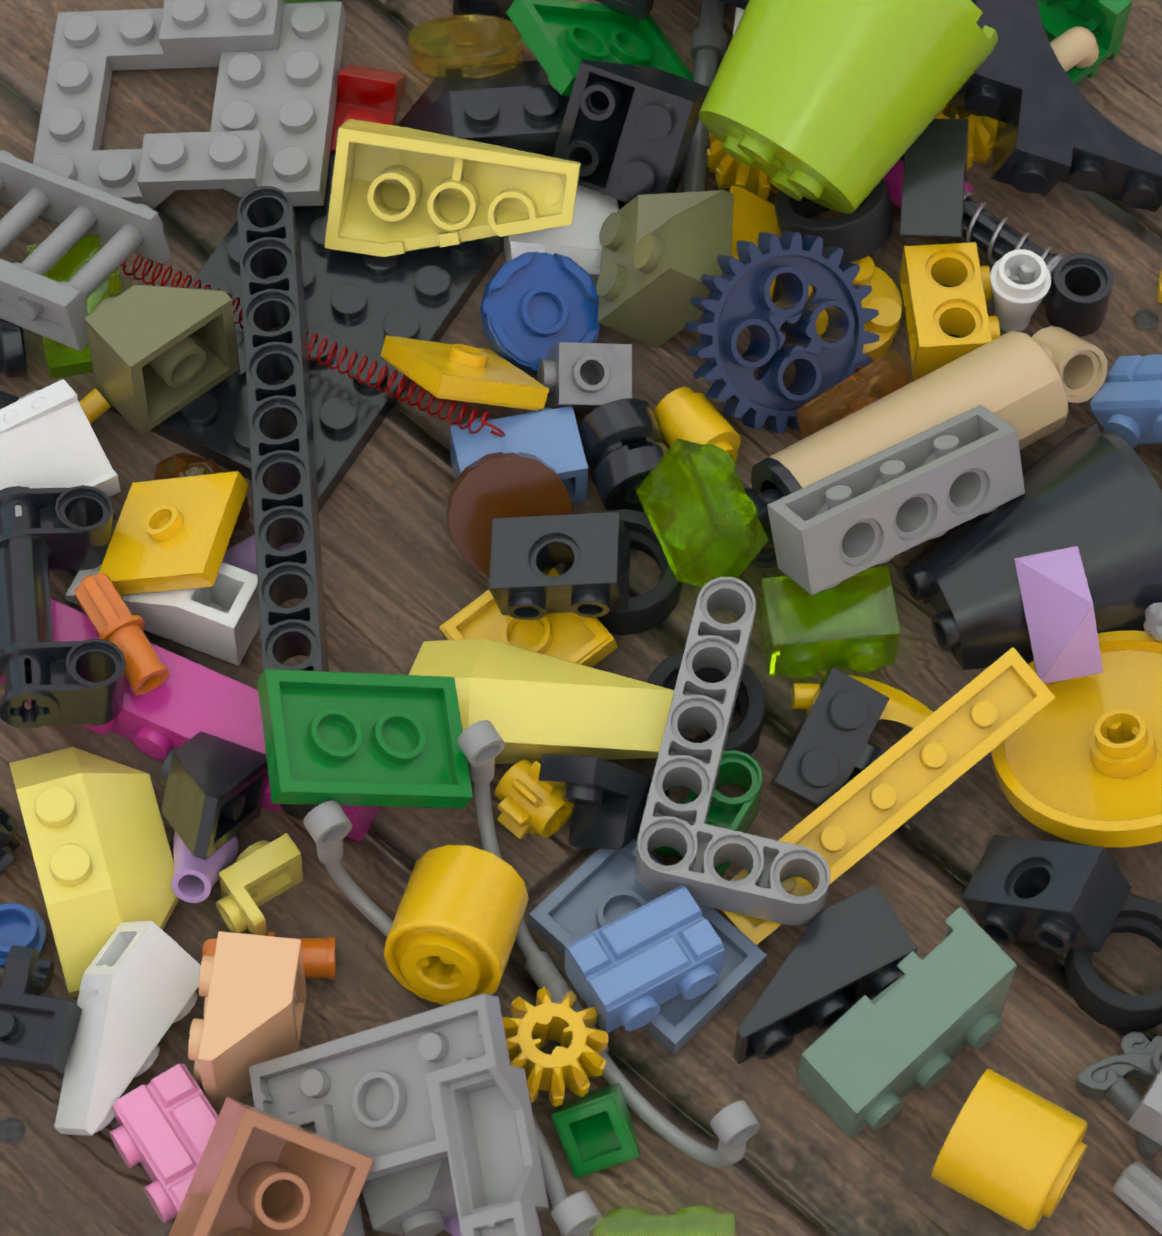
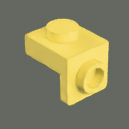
[216,833,303,936]

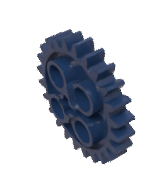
[685,231,879,433]

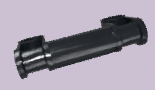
[0,485,126,729]

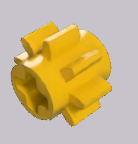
[494,759,574,840]

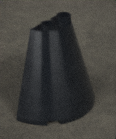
[903,424,1162,670]

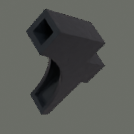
[948,0,1162,212]

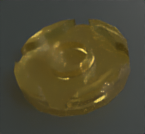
[408,14,523,78]

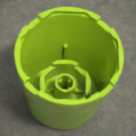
[698,0,998,214]

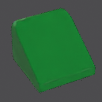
[551,1083,641,1179]

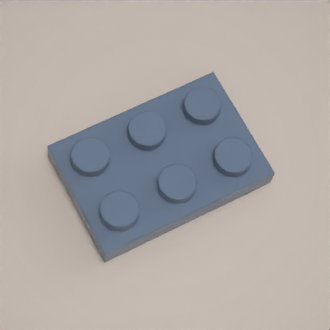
[529,839,767,1055]

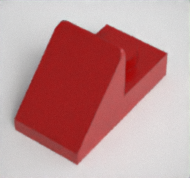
[330,64,406,155]

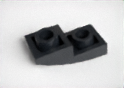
[900,118,969,239]

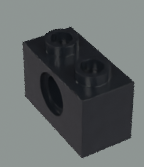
[489,512,630,620]
[961,835,1131,953]

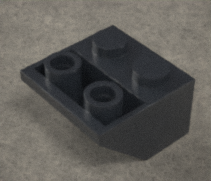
[553,60,709,203]

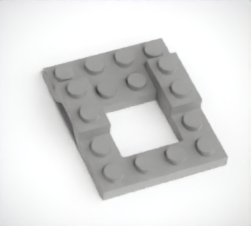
[33,0,346,209]
[249,993,549,1236]

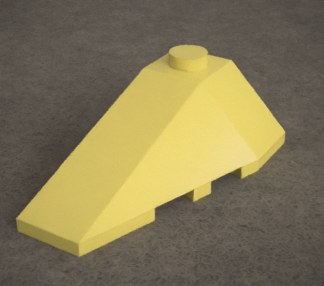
[324,119,581,257]
[409,638,674,764]

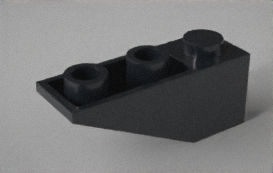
[733,884,918,1065]

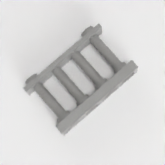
[0,150,171,351]

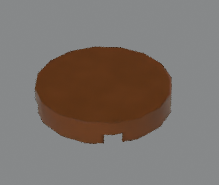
[446,452,573,575]

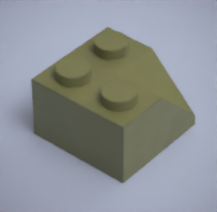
[596,190,734,348]
[84,285,240,436]

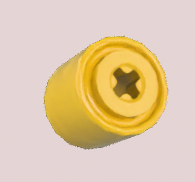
[383,845,529,1005]
[931,1068,1088,1230]

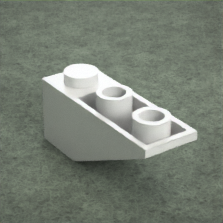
[65,562,260,666]
[54,921,201,1136]

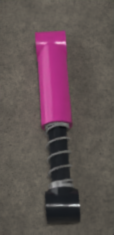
[883,153,1114,337]

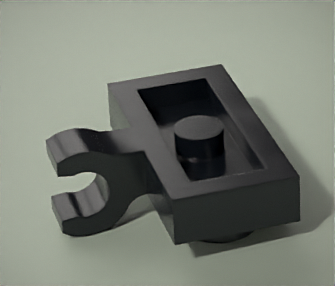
[770,667,890,809]
[0,945,82,1074]

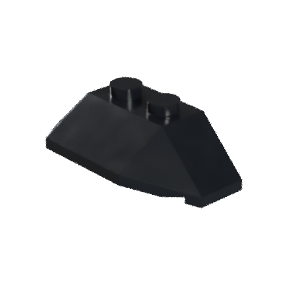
[397,60,570,157]

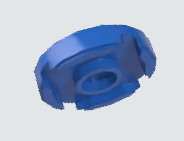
[480,251,601,374]

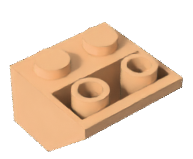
[188,931,307,1113]

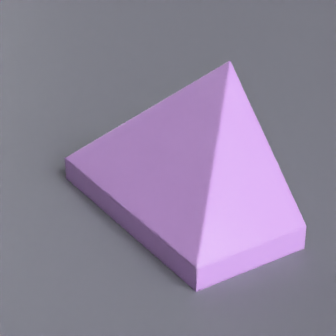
[1014,546,1103,684]

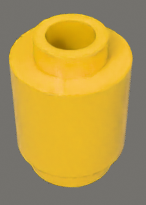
[654,387,741,478]

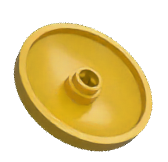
[991,630,1162,848]

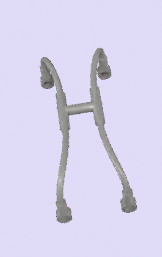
[303,720,761,1236]

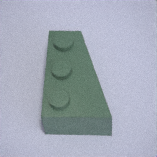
[797,906,1017,1139]

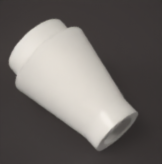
[990,249,1051,332]

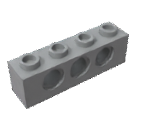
[767,405,1025,595]

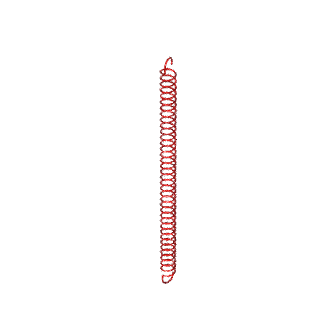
[120,255,505,437]

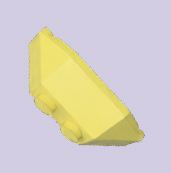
[9,747,180,998]

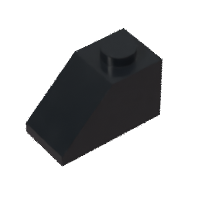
[160,731,269,860]

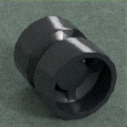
[578,398,681,513]

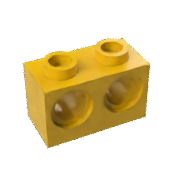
[898,242,1000,381]

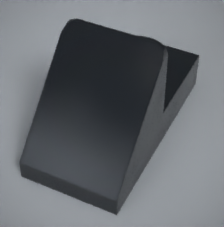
[538,754,669,850]

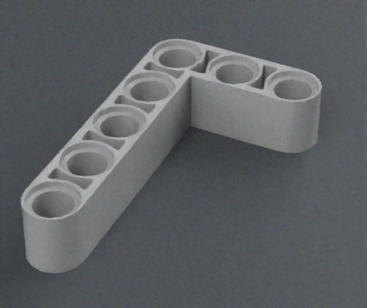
[635,577,830,926]

